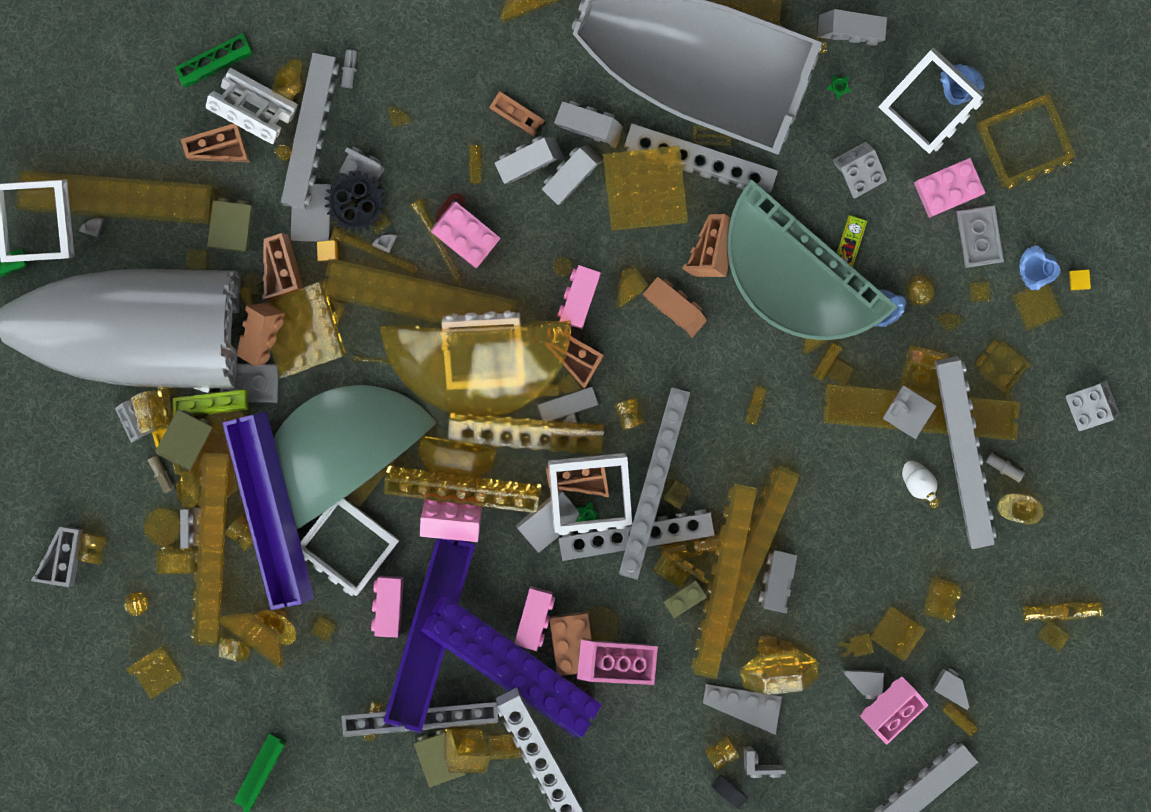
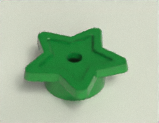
[827,75,852,99]
[576,502,599,522]

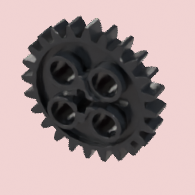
[324,171,387,233]

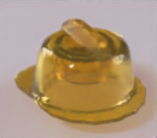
[272,59,303,101]
[997,493,1044,525]
[255,609,296,645]

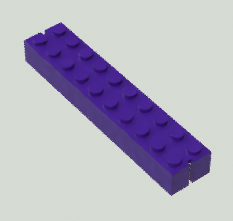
[223,412,315,610]
[383,538,475,733]
[420,597,602,738]

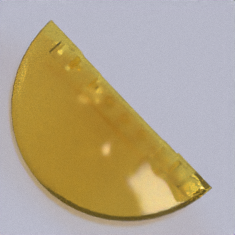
[380,320,571,418]

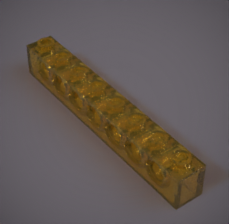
[448,413,604,455]
[384,466,541,513]

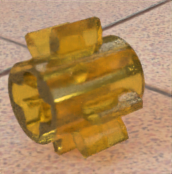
[124,592,149,616]

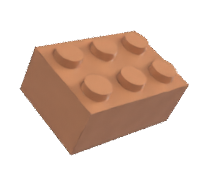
[550,611,594,676]

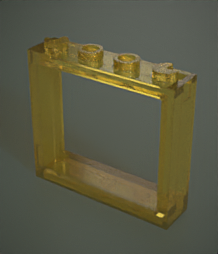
[975,93,1076,189]

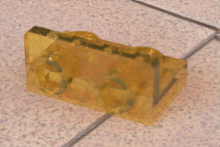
[131,390,169,434]

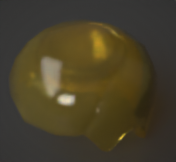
[906,275,935,305]

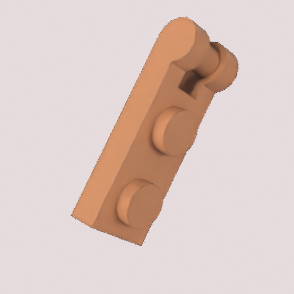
[489,91,545,137]

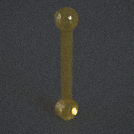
[353,355,393,365]

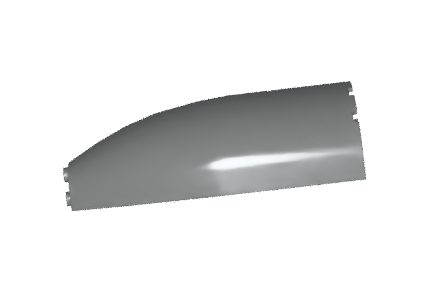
[572,0,822,155]
[0,269,241,389]

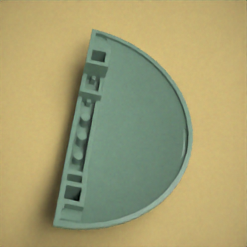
[727,180,897,340]
[274,385,436,529]

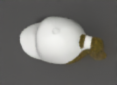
[902,461,940,509]

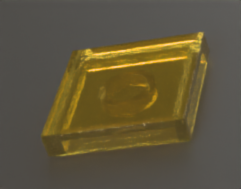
[1011,283,1063,331]

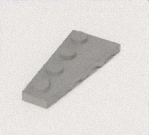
[703,684,782,735]

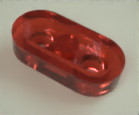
[435,193,466,223]

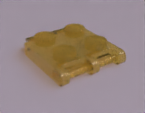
[975,340,1031,395]

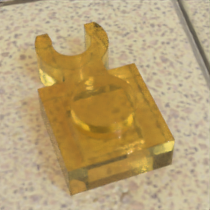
[838,633,874,657]

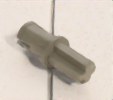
[147,455,174,493]

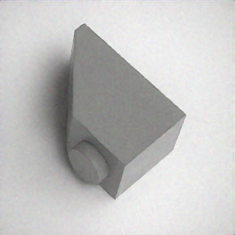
[931,668,969,710]
[843,669,884,699]

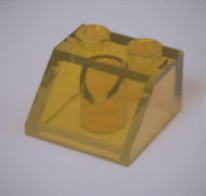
[899,345,948,396]
[444,728,492,773]

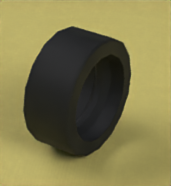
[711,774,748,809]

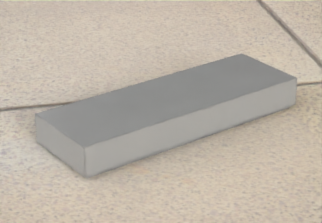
[538,387,598,423]

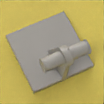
[882,386,936,439]

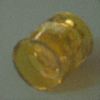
[614,397,646,431]
[225,515,253,551]
[77,533,107,564]
[704,736,740,771]

